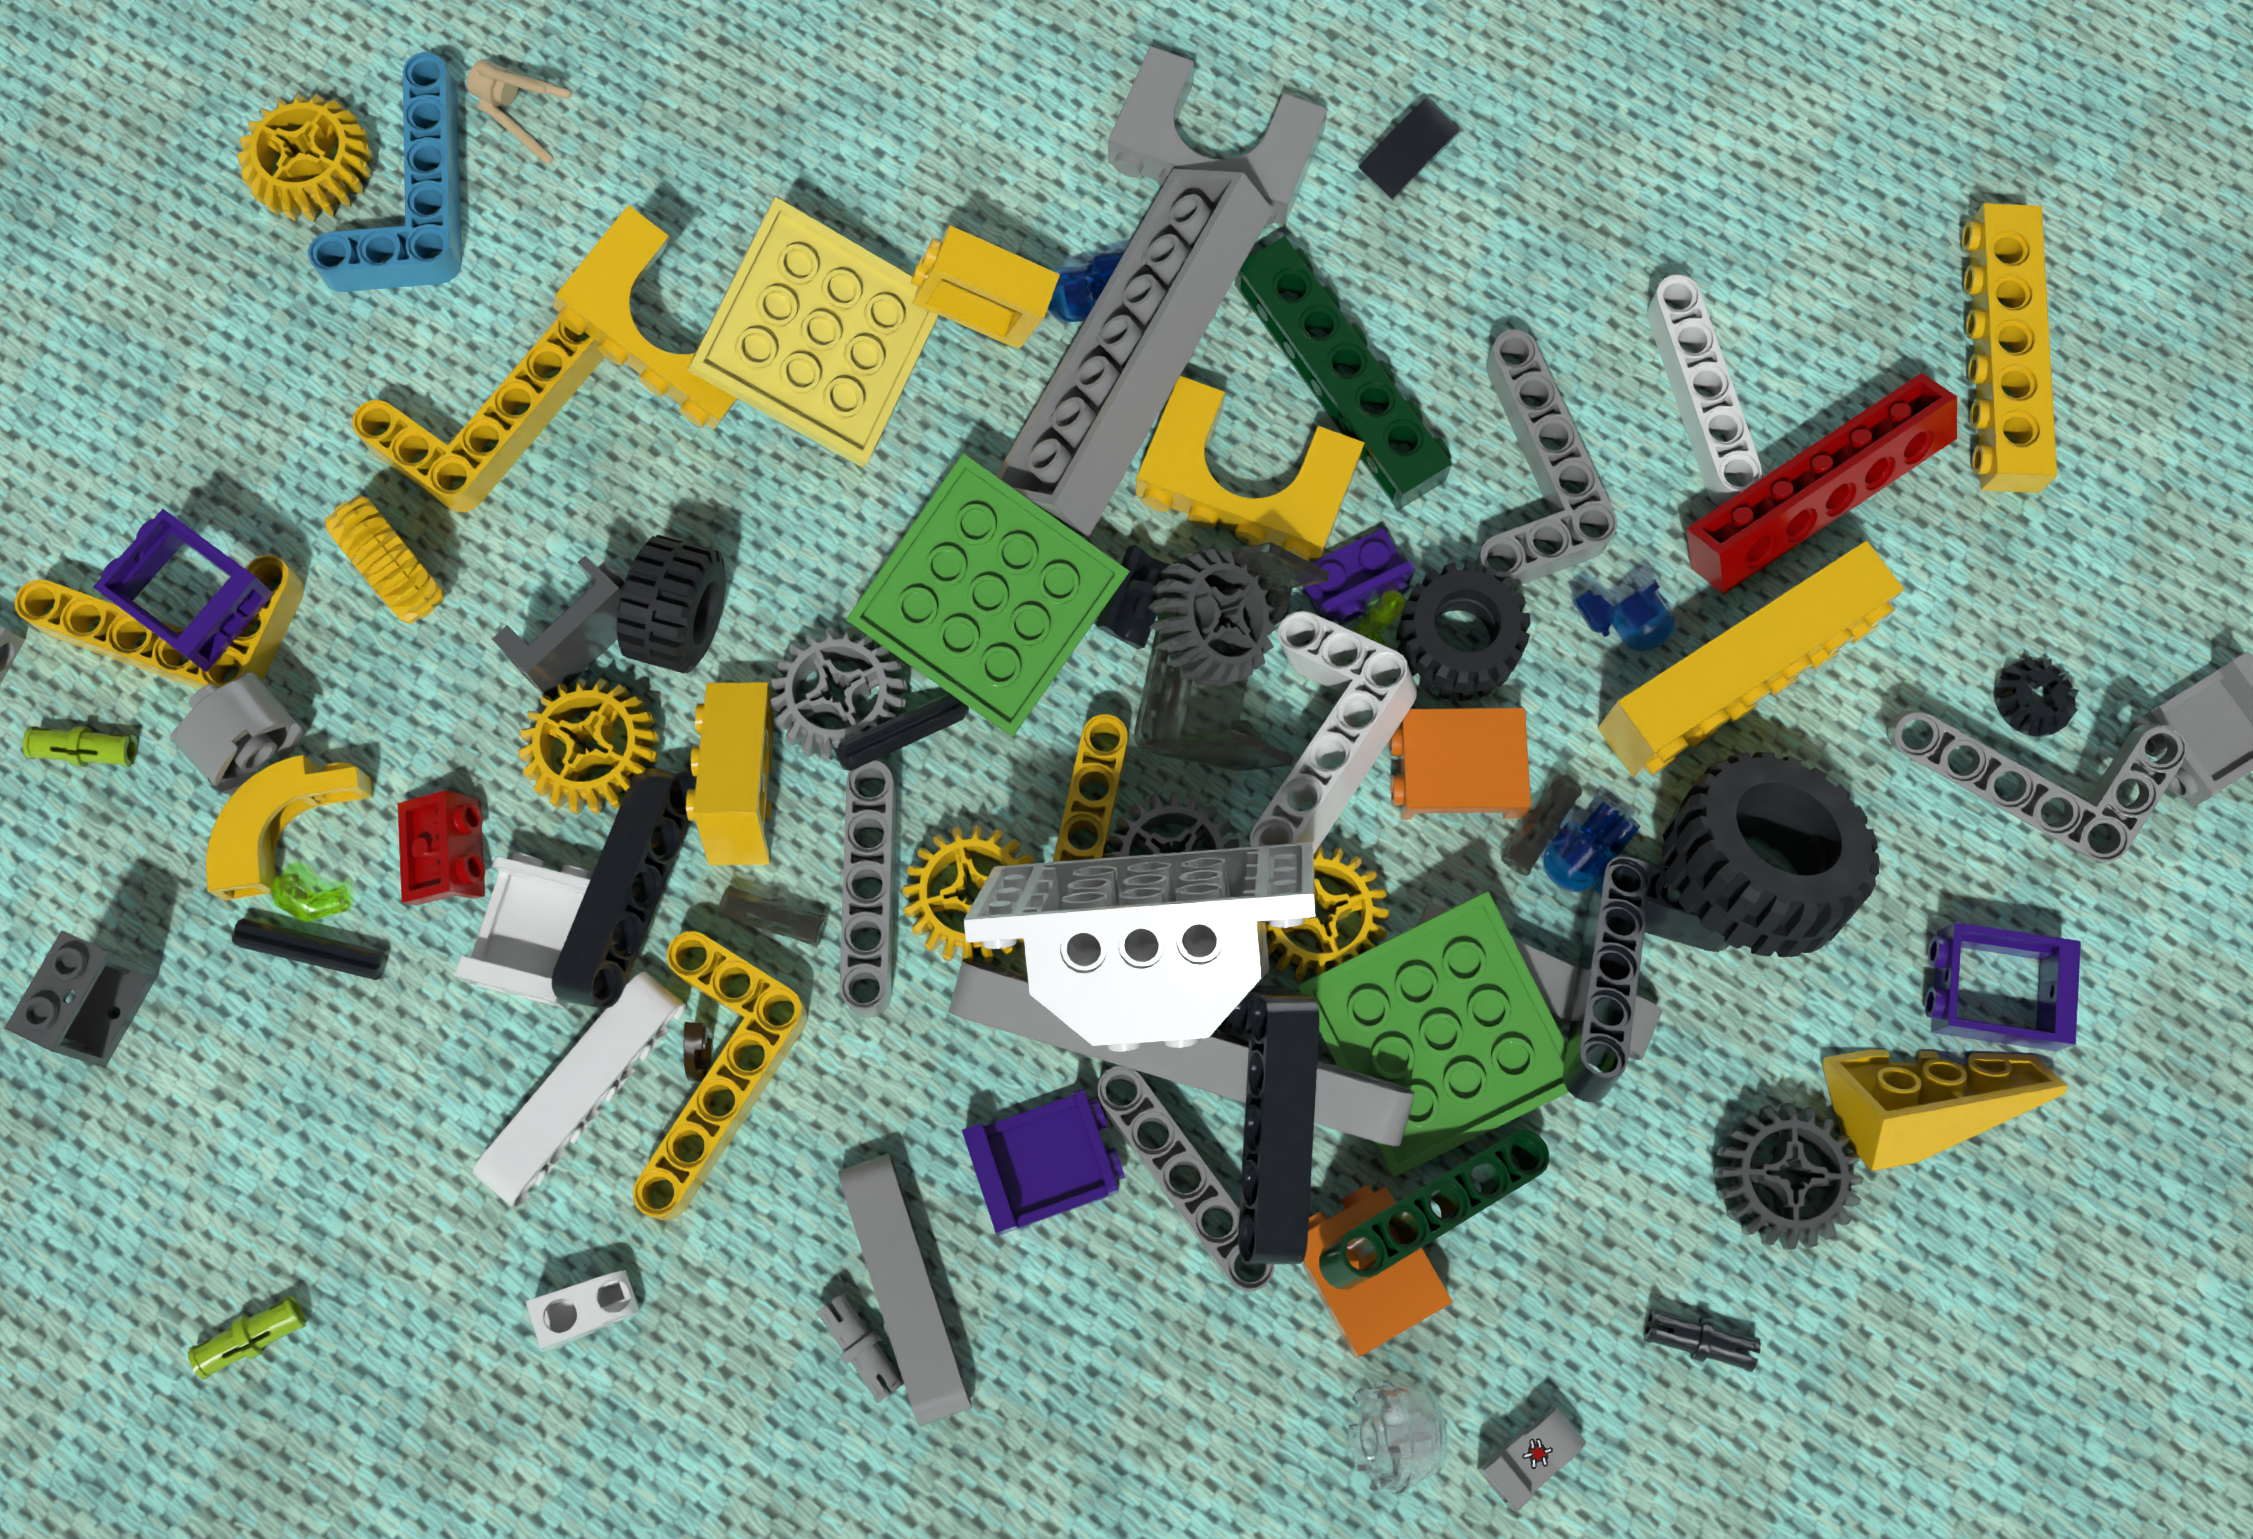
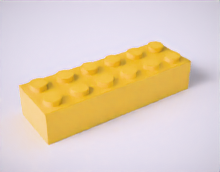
[1597,540,1905,777]

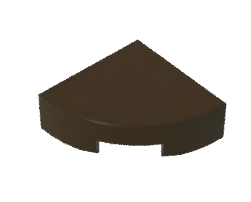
[683,1022,714,1082]

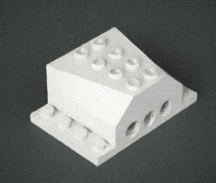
[964,842,1315,1052]

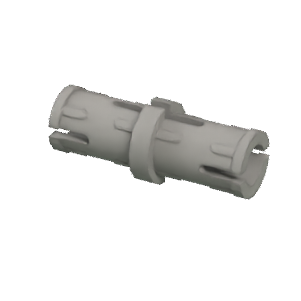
[815,1292,904,1403]

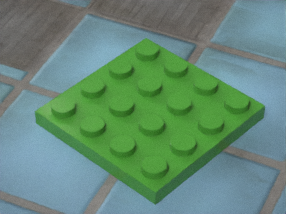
[846,453,1130,738]
[1297,891,1569,1177]

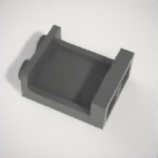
[492,556,624,700]

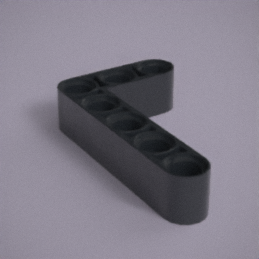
[1563,856,1730,1102]
[1217,985,1320,1265]

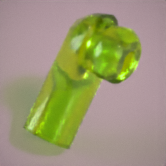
[270,872,351,922]

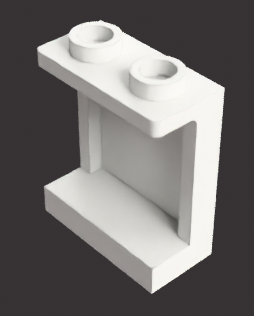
[455,853,593,1009]

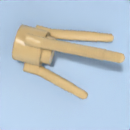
[467,59,572,164]

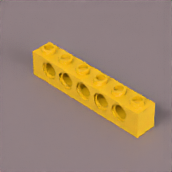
[1962,203,2057,493]

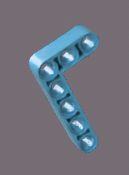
[308,52,462,292]

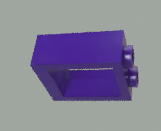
[93,509,274,672]
[1925,922,2081,1052]

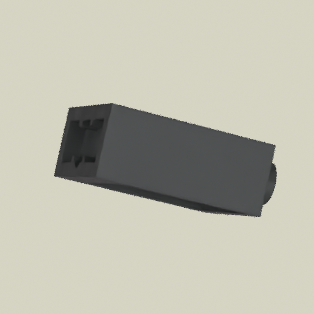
[4,930,159,1068]

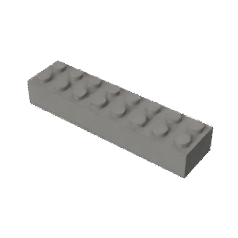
[996,169,1273,538]

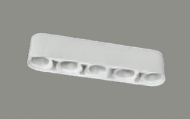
[1647,275,1762,506]
[472,972,686,1209]

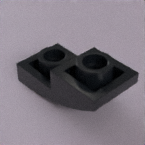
[1358,98,1460,201]

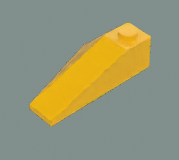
[1822,1049,2068,1171]

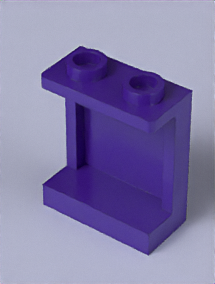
[962,1088,1125,1236]

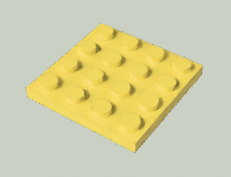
[686,197,938,467]

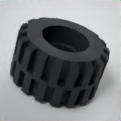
[617,535,726,674]
[1396,562,1531,701]

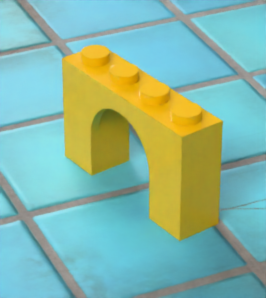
[553,204,738,430]
[1136,376,1365,563]

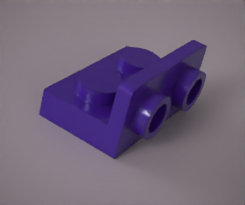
[1295,528,1416,625]

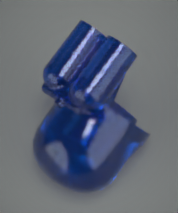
[1047,250,1126,322]
[1572,579,1675,652]
[1543,798,1640,893]

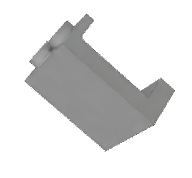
[2131,651,2253,807]

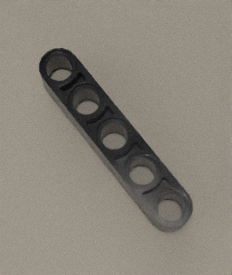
[552,767,696,1009]

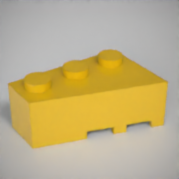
[686,682,774,865]

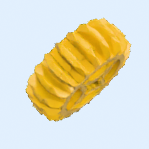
[237,93,373,222]
[325,495,444,624]
[518,678,660,815]
[902,825,1034,964]
[1265,845,1390,982]

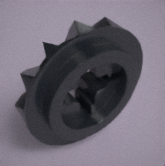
[1995,656,2079,737]

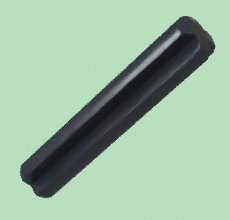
[835,693,969,771]
[231,918,387,980]

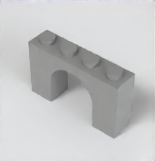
[1108,46,1328,226]

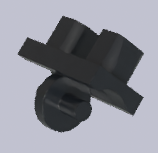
[1095,545,1170,649]

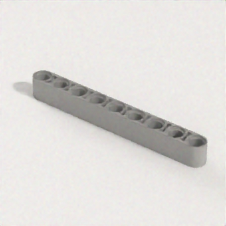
[948,960,1415,1146]

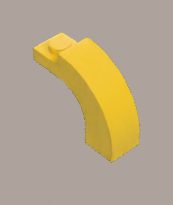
[206,755,373,901]

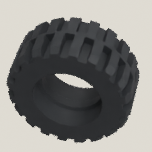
[1661,752,1880,957]

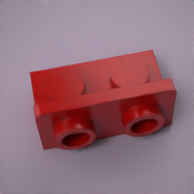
[397,790,485,906]

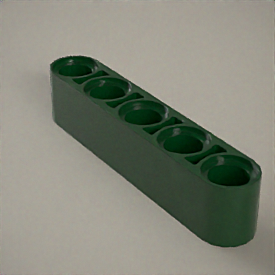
[1319,1130,1550,1290]

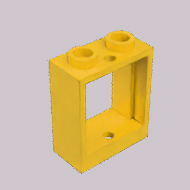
[911,225,1060,349]

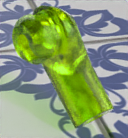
[1353,590,1406,646]

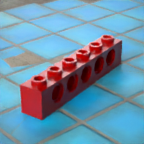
[1686,373,1957,595]

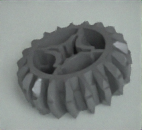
[1148,548,1277,687]
[1714,1103,1864,1250]

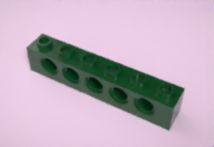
[1234,236,1452,511]

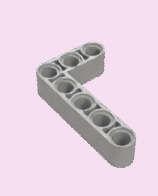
[1475,329,1617,588]
[1887,710,2188,862]

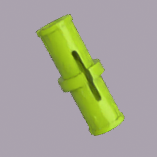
[22,726,138,767]
[188,1295,307,1379]

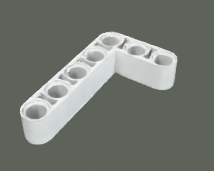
[1250,611,1417,855]

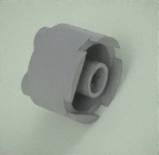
[170,672,302,794]

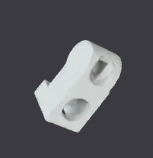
[526,1270,640,1352]

